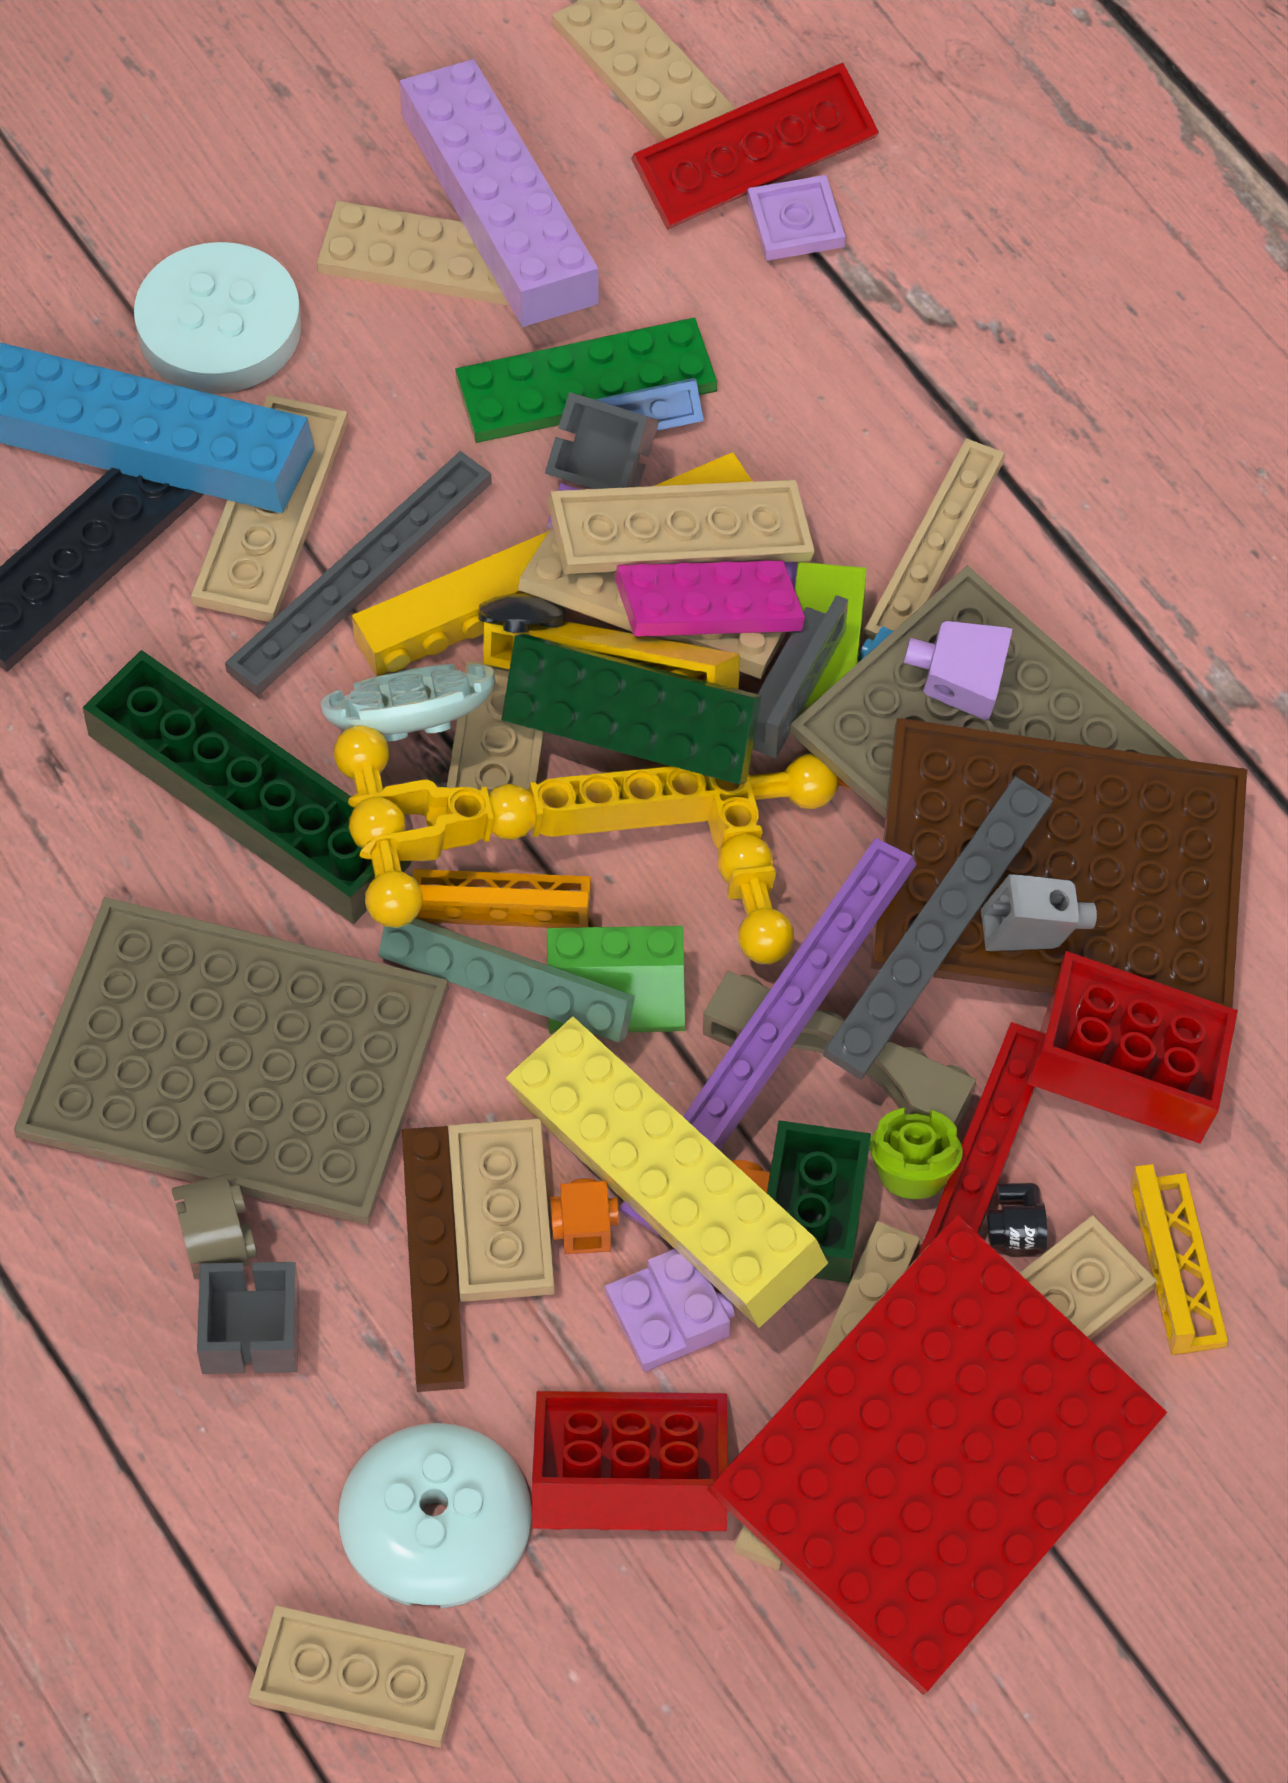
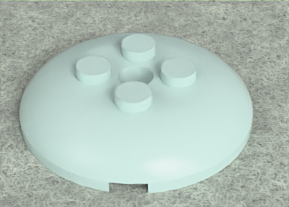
[320,664,495,742]
[338,1423,532,1608]

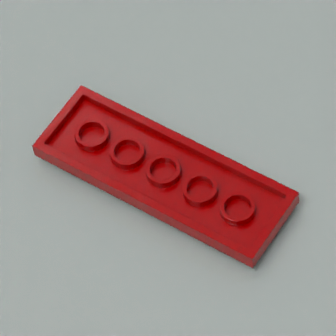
[631,62,879,230]

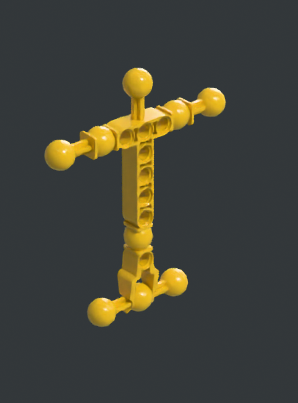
[333,725,838,965]

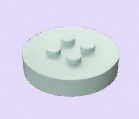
[134,242,302,394]

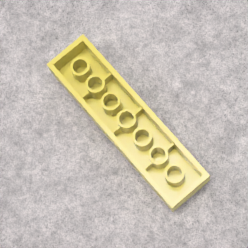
[506,1017,828,1328]

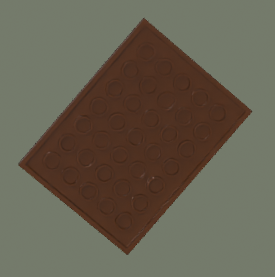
[870,718,1247,1008]

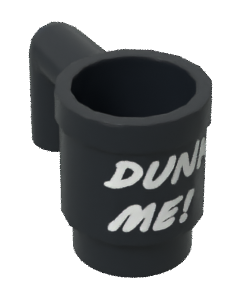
[987,1183,1047,1251]

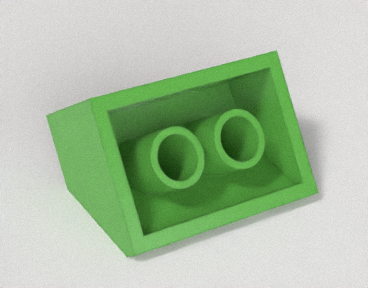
[547,926,685,1034]

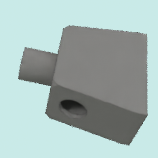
[981,874,1097,951]

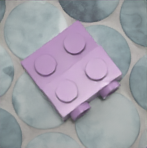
[605,1249,734,1373]

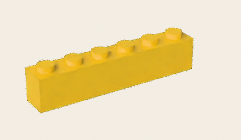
[483,621,740,689]

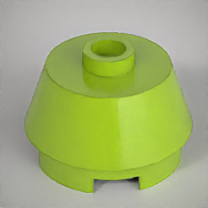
[870,1108,963,1199]

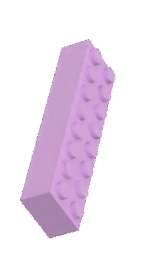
[400,59,599,327]

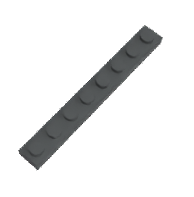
[225,451,492,696]
[823,776,1053,1080]

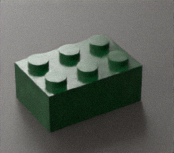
[767,1120,871,1283]

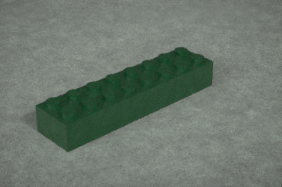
[82,650,411,924]

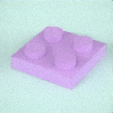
[747,175,846,261]

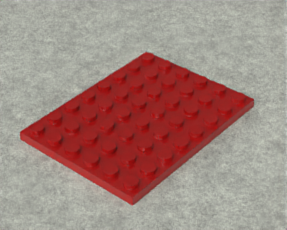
[706,1215,1167,1695]

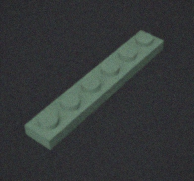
[378,918,635,1043]

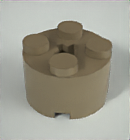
[171,1174,257,1280]

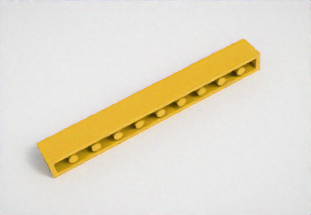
[352,452,753,676]

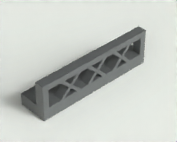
[753,595,848,758]

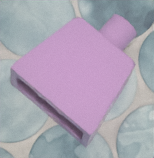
[903,621,1013,721]

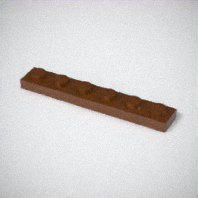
[402,1126,464,1392]

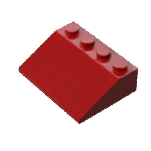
[1026,951,1238,1144]
[532,1391,728,1532]

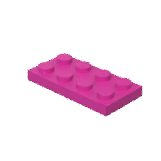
[614,560,805,637]

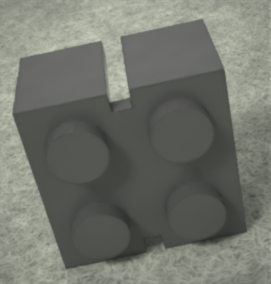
[544,392,660,489]
[197,1262,299,1374]

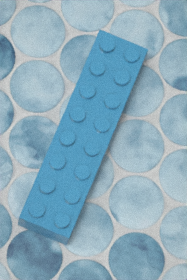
[0,343,315,514]

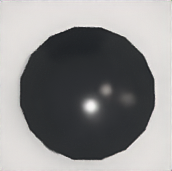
[478,593,565,633]

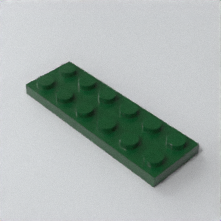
[501,633,762,785]

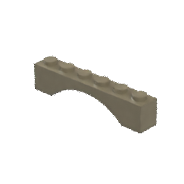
[703,971,976,1131]

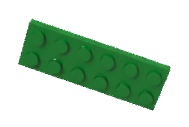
[455,317,717,443]

